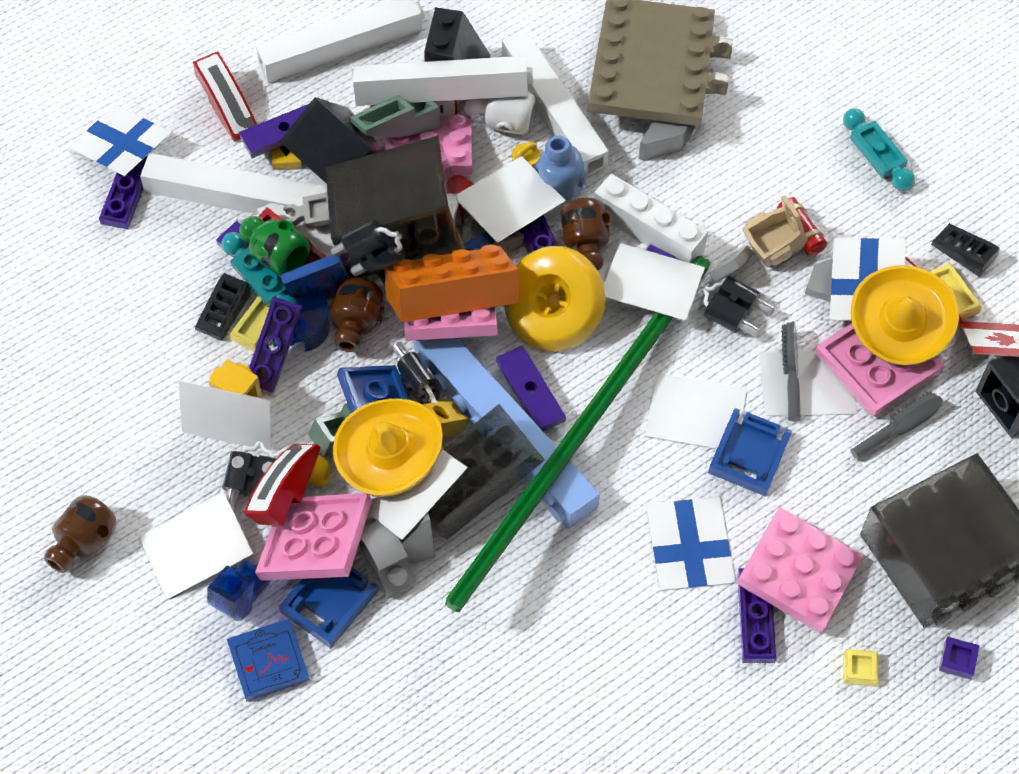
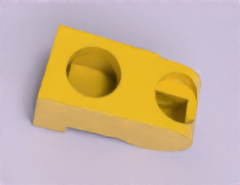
[423,401,469,438]

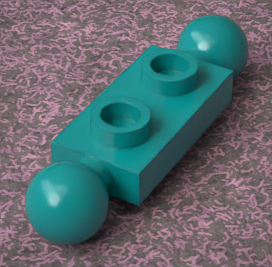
[843,108,915,192]
[222,232,300,307]

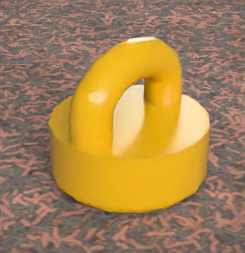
[512,141,540,169]
[308,455,331,487]

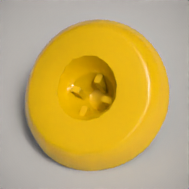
[504,246,606,352]
[851,265,959,366]
[333,399,443,497]

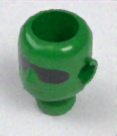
[239,216,310,276]

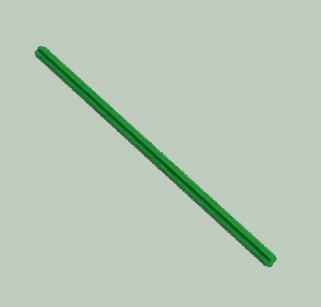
[445,256,710,612]

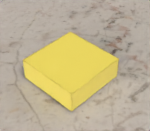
[843,649,878,687]

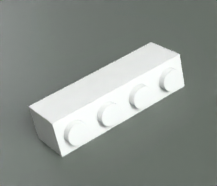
[594,173,708,263]

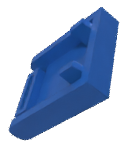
[707,408,792,497]
[279,567,379,649]

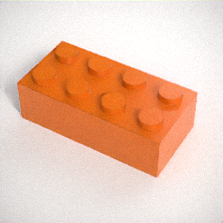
[384,245,520,322]

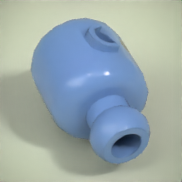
[535,136,586,201]

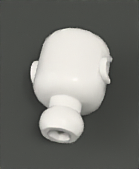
[464,91,536,135]

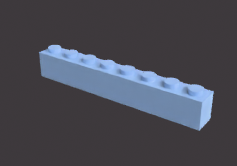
[414,338,600,529]

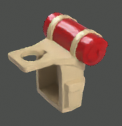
[742,195,828,267]

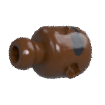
[561,197,612,271]
[328,277,385,352]
[44,495,117,573]

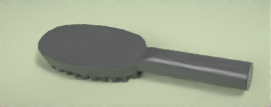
[781,321,801,422]
[850,392,943,460]

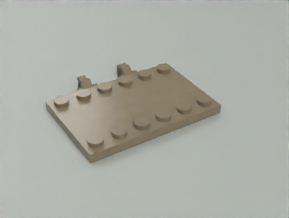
[587,0,733,126]

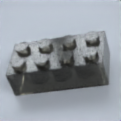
[428,404,545,540]

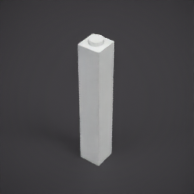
[255,0,425,83]
[502,31,609,177]
[353,56,533,106]
[140,153,317,215]

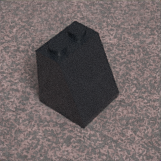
[424,7,491,62]
[280,97,387,196]
[975,356,1019,439]

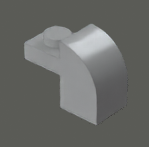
[359,521,417,597]

